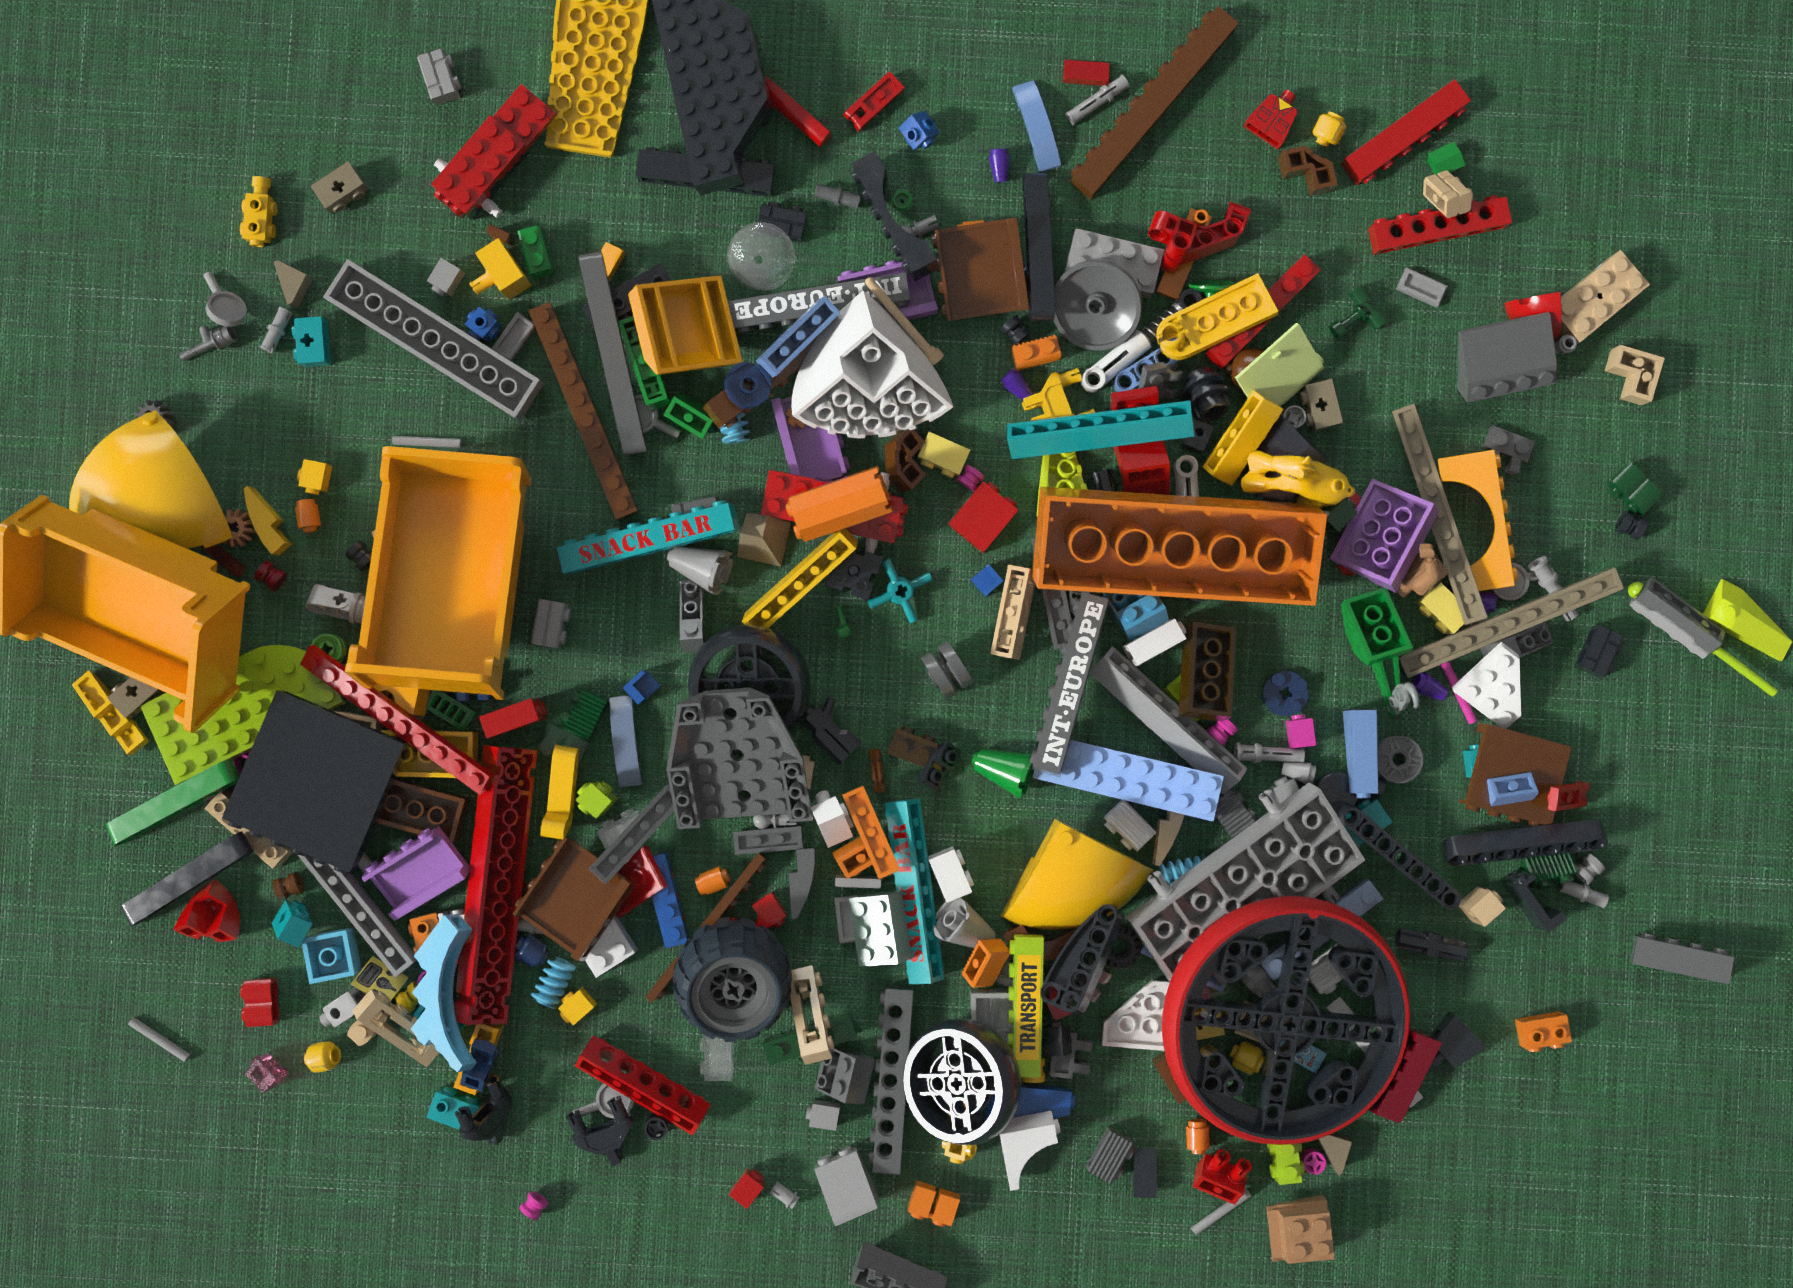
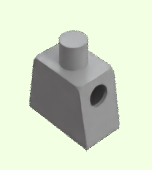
[320,987,366,1027]

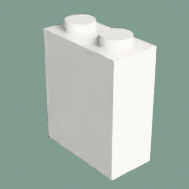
[1122,619,1187,666]

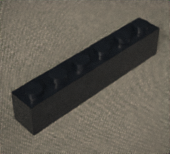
[636,147,775,197]

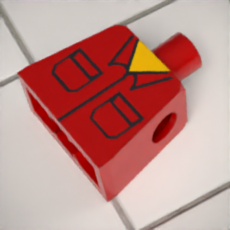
[1243,90,1297,149]

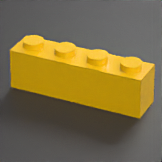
[1202,390,1283,486]

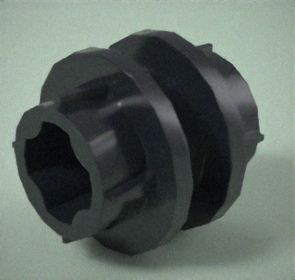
[1181,367,1231,421]

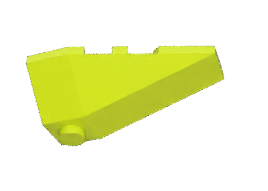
[1037,451,1088,516]
[1703,579,1792,661]

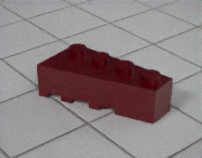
[1369,1028,1442,1123]

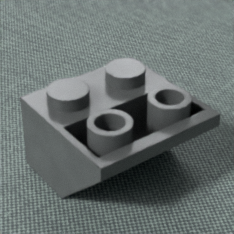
[815,1046,875,1104]

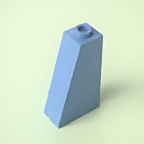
[1343,710,1378,798]

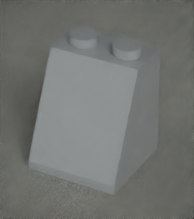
[814,1146,878,1226]

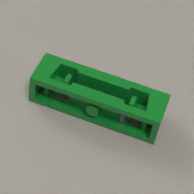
[618,316,671,411]

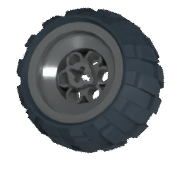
[673,917,792,1042]

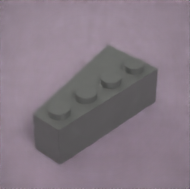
[1630,933,1734,984]
[849,1242,947,1288]

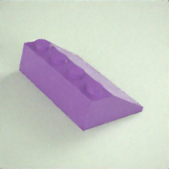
[1330,479,1439,593]

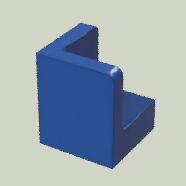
[971,564,1003,597]
[623,669,660,705]

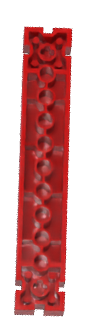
[454,745,538,1025]

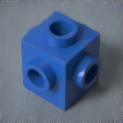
[899,111,940,150]
[465,307,502,343]

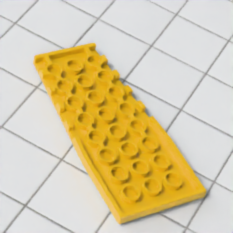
[545,0,649,158]

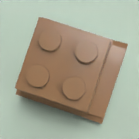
[1266,1195,1335,1264]

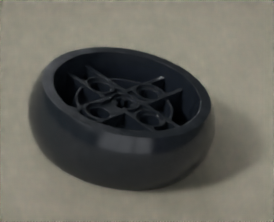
[688,625,811,732]
[904,1019,1022,1146]

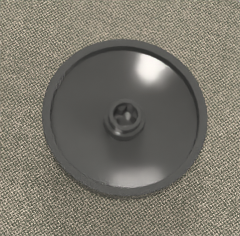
[1054,259,1142,350]

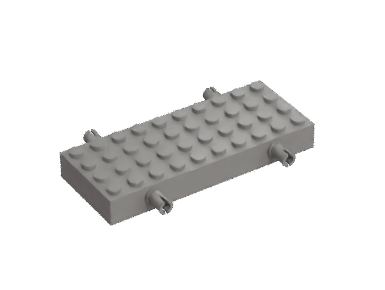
[1125,783,1365,986]

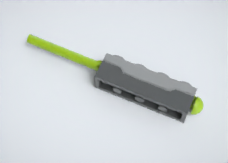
[1628,577,1778,697]

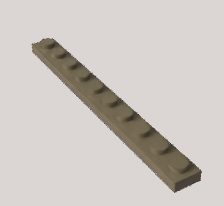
[1392,404,1487,625]
[1398,567,1624,678]

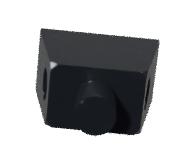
[1430,1012,1485,1068]

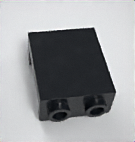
[1502,870,1567,933]

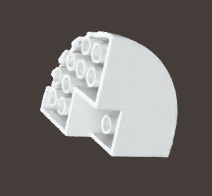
[792,291,953,438]

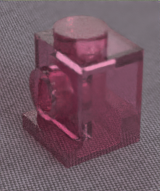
[245,1053,289,1093]

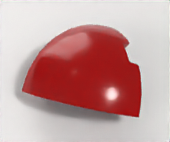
[1504,292,1562,342]
[173,879,240,942]

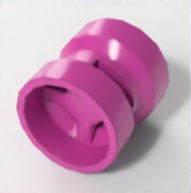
[1206,719,1238,746]

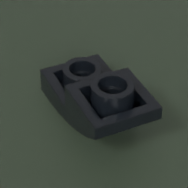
[918,741,962,791]
[1134,1148,1157,1199]

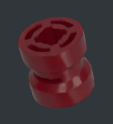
[254,561,287,592]

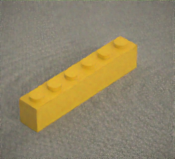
[742,528,858,628]

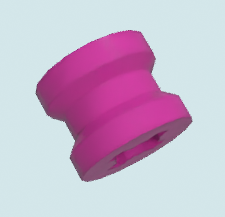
[956,464,985,492]
[1300,1148,1326,1175]
[519,1191,549,1220]

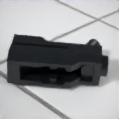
[803,697,862,765]

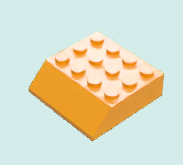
[628,275,743,375]

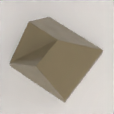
[737,513,791,567]

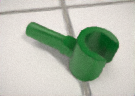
[836,606,851,639]

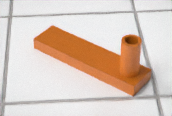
[1156,208,1212,300]
[842,786,901,880]

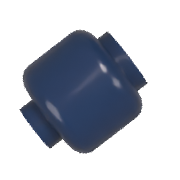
[515,934,549,968]

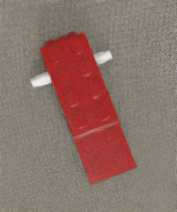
[431,84,557,220]
[761,469,908,554]

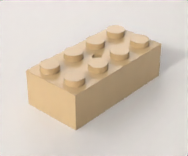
[1560,250,1650,344]

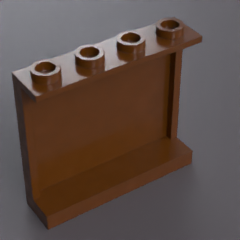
[931,217,1029,322]
[1458,723,1572,826]
[513,837,636,961]

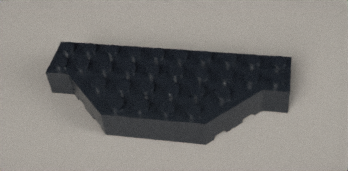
[652,0,773,196]

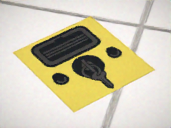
[351,956,408,1002]

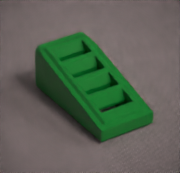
[426,690,477,731]

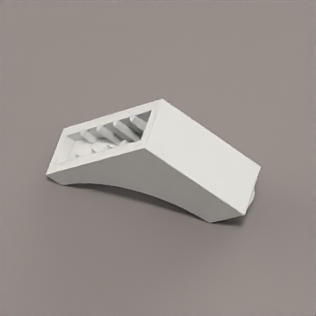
[999,1111,1061,1191]

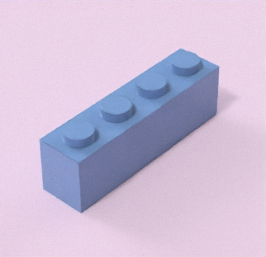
[755,296,840,378]

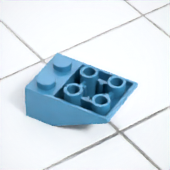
[1101,592,1169,642]

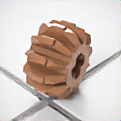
[222,509,256,548]

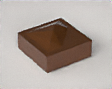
[486,225,514,246]

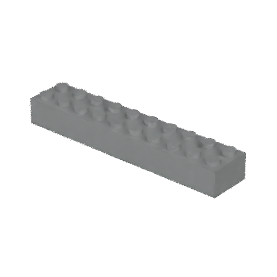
[323,259,544,421]

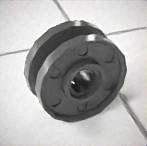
[1377,736,1423,783]

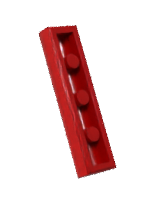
[765,75,832,147]

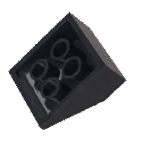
[1241,414,1328,502]

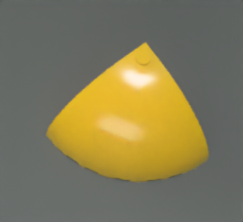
[69,410,232,549]
[1000,819,1153,930]

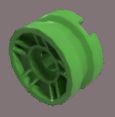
[311,634,347,663]

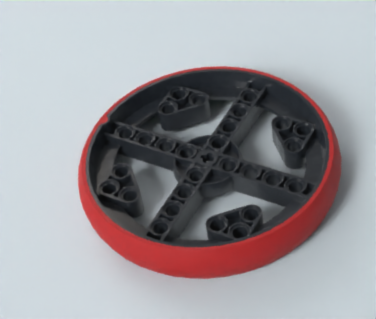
[1162,896,1410,1145]

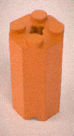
[786,466,893,542]

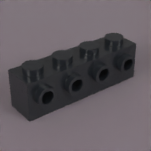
[582,263,671,329]

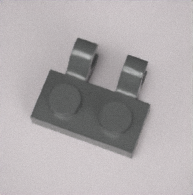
[1138,362,1183,403]
[1482,425,1535,476]
[1049,1031,1092,1079]

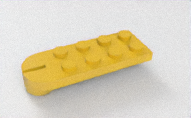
[1156,273,1278,360]

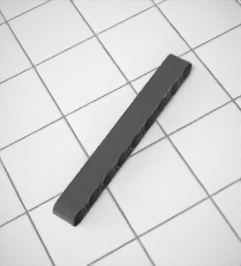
[579,251,647,456]

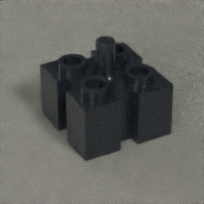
[825,548,883,601]

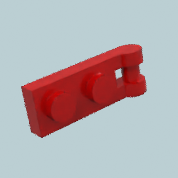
[843,71,905,132]
[1547,781,1590,811]

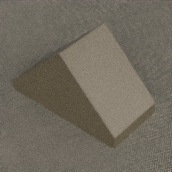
[274,260,313,309]
[1317,1133,1352,1175]

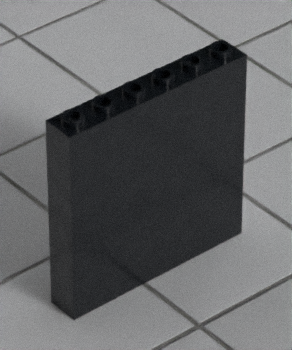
[222,690,410,874]

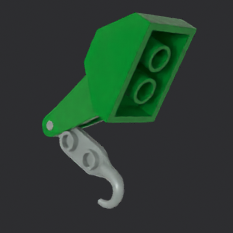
[1341,588,1419,717]

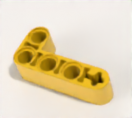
[541,745,579,840]

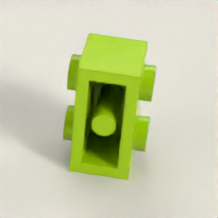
[576,781,618,818]
[1267,1143,1305,1185]

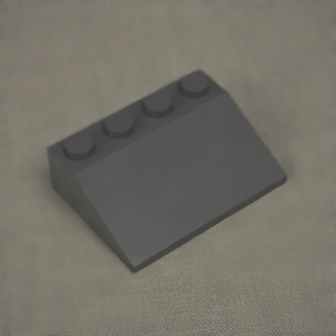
[1457,312,1557,403]

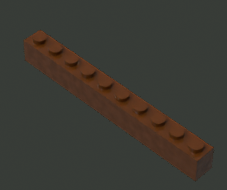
[1070,6,1239,200]
[529,302,640,522]

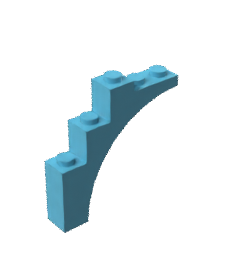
[411,914,477,1072]

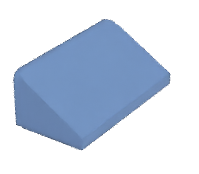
[1487,772,1539,806]

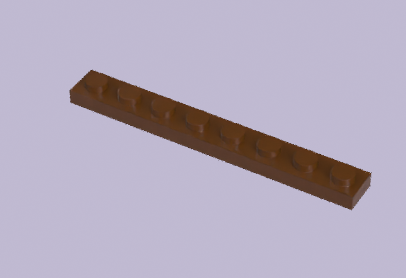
[645,853,767,1003]

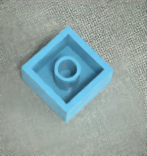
[302,927,362,984]

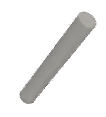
[392,436,462,448]
[128,1017,191,1062]
[1191,1189,1251,1235]

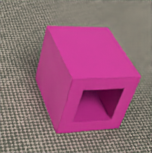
[1286,714,1316,748]

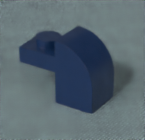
[461,1038,499,1092]

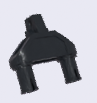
[455,1075,511,1145]
[566,1096,634,1166]

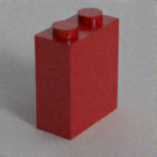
[948,481,1018,553]
[479,698,548,738]

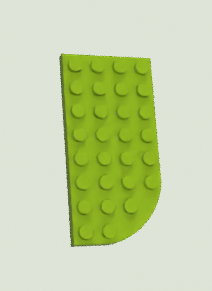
[140,645,345,786]

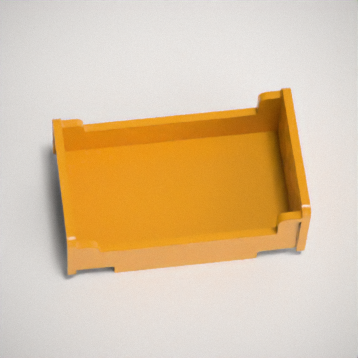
[345,446,531,700]
[0,495,250,733]

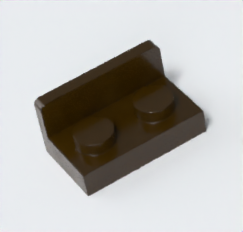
[887,726,939,767]

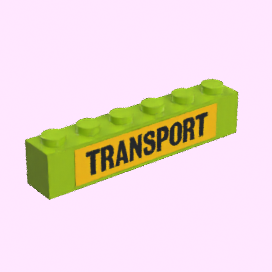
[1007,934,1044,1078]

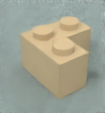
[1605,345,1664,405]

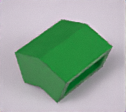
[1427,141,1465,175]

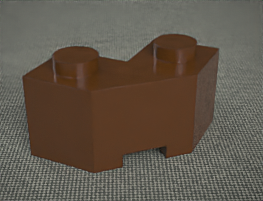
[1278,146,1338,196]
[885,429,926,493]

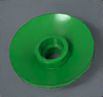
[1189,280,1235,297]

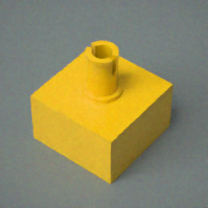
[469,238,532,300]

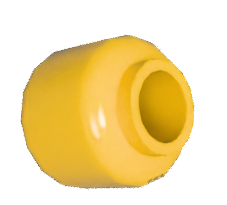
[1312,111,1347,148]
[304,1041,341,1073]
[1230,1041,1265,1075]

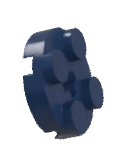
[724,362,771,409]
[1262,671,1308,716]

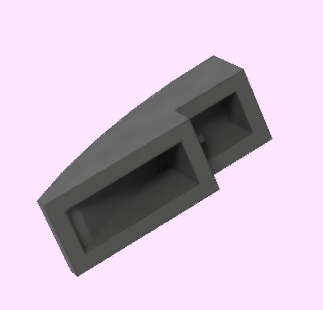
[789,847,816,919]

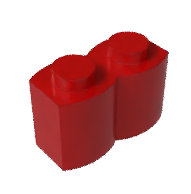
[240,978,279,1027]

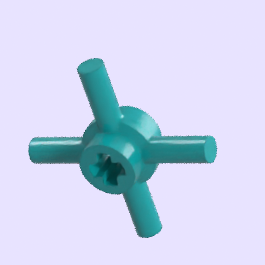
[868,558,932,623]

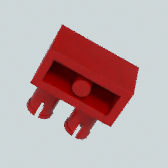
[1192,1149,1252,1205]

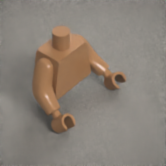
[1397,542,1449,598]

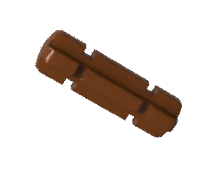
[869,748,886,793]

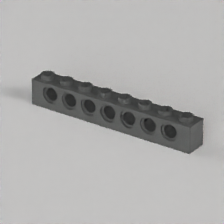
[869,985,913,1174]

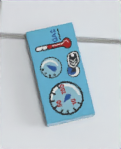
[1279,1040,1326,1074]

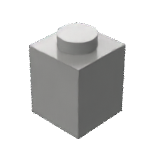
[427,258,465,297]
[1270,776,1299,804]
[806,1099,840,1131]

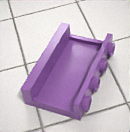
[838,260,938,322]
[771,397,850,480]
[362,826,470,921]

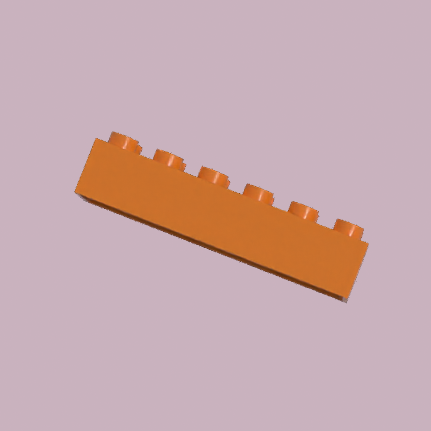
[1032,486,1327,606]

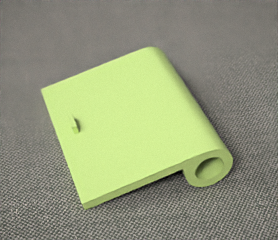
[1235,323,1324,407]

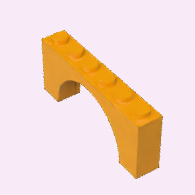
[1437,450,1518,591]

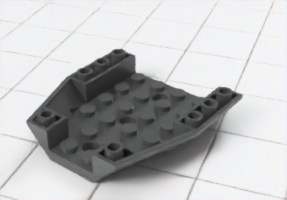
[666,688,813,829]

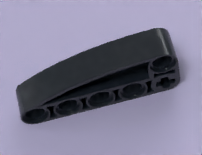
[1040,904,1124,1015]

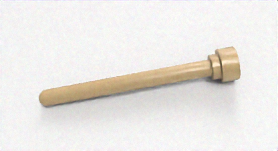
[865,277,944,366]

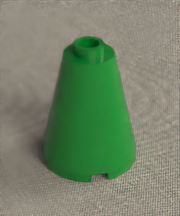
[971,749,1034,799]

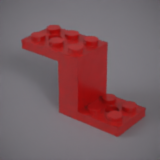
[1111,386,1170,495]

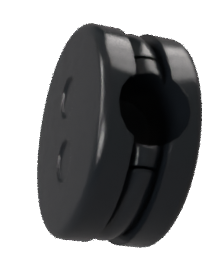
[1314,772,1358,811]

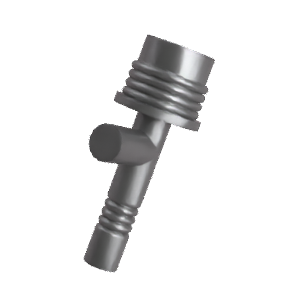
[179,326,237,361]

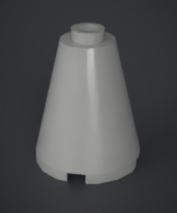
[667,546,733,595]
[933,898,996,948]

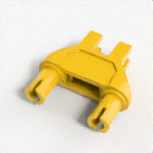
[1022,368,1095,421]

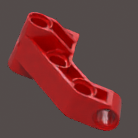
[1148,201,1251,273]

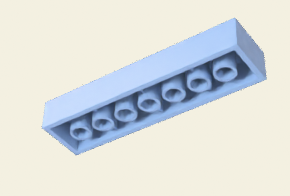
[1033,740,1224,821]

